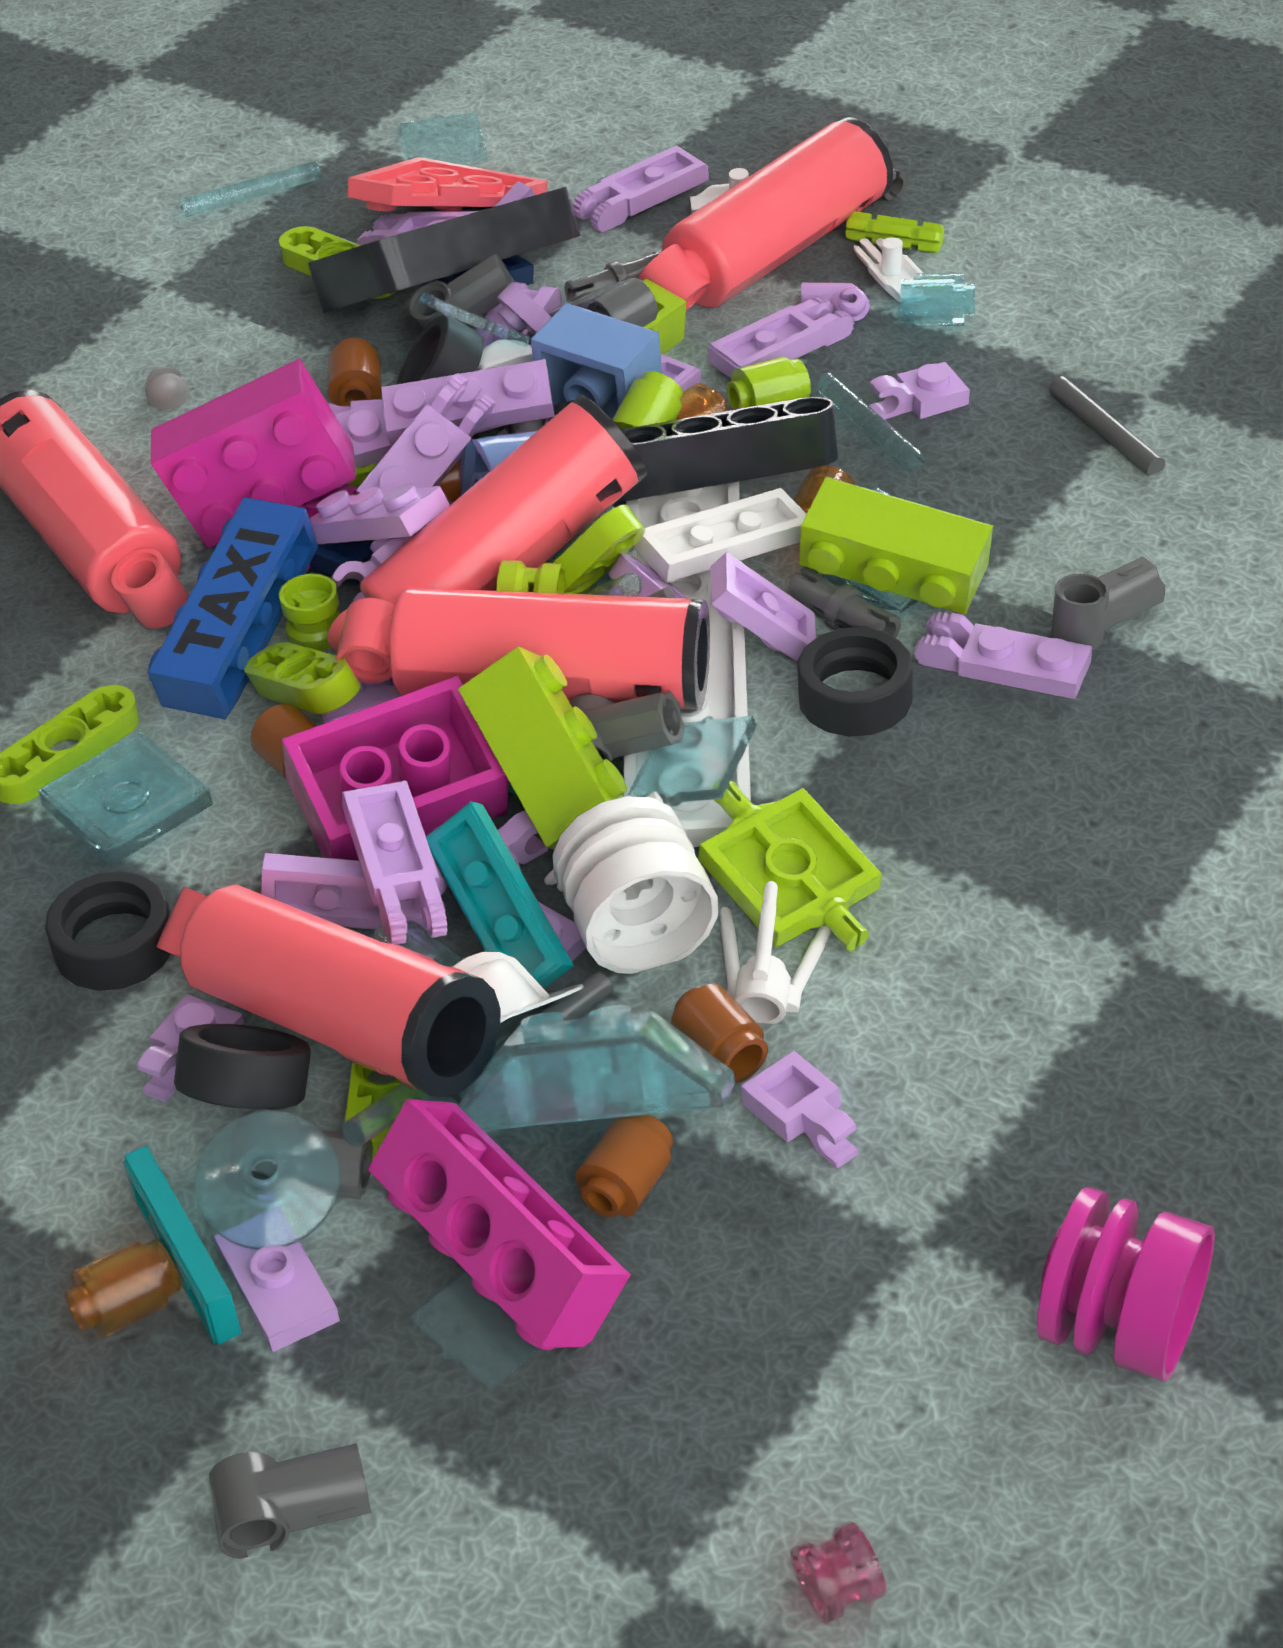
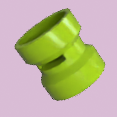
[496,560,566,594]
[279,573,340,651]

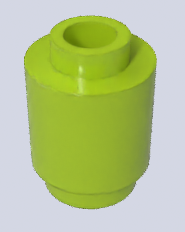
[726,356,811,410]
[613,371,683,429]

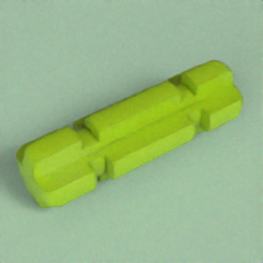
[845,211,944,253]

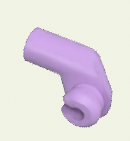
[801,282,870,322]

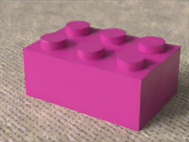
[150,358,356,549]
[282,676,509,861]

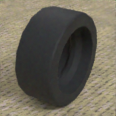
[396,314,483,385]
[797,627,913,737]
[45,871,171,991]
[174,1024,311,1110]

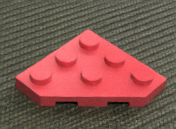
[348,157,548,212]

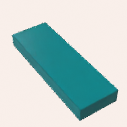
[426,801,574,989]
[122,1145,242,1345]

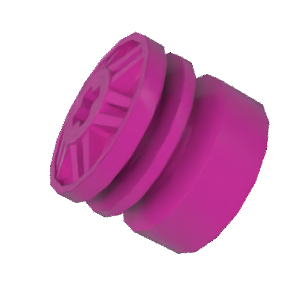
[1037,1187,1215,1382]

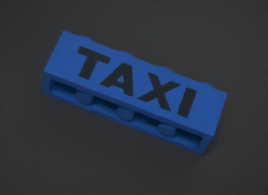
[147,497,319,720]

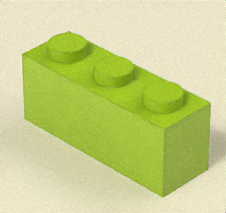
[799,477,993,615]
[458,646,627,850]

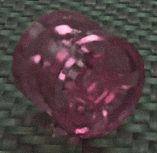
[790,1521,886,1625]

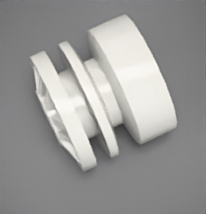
[552,796,718,974]

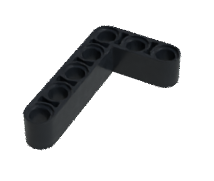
[308,186,581,313]
[547,397,838,503]

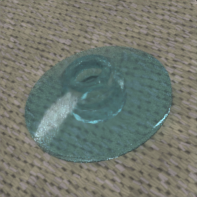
[195,1111,340,1250]

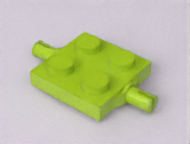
[698,781,882,951]

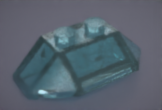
[458,1005,736,1131]

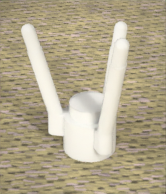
[719,881,831,1024]

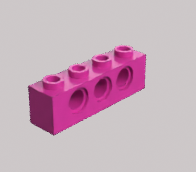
[368,1099,631,1350]

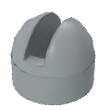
[145,367,189,409]

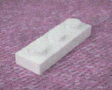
[634,488,806,583]

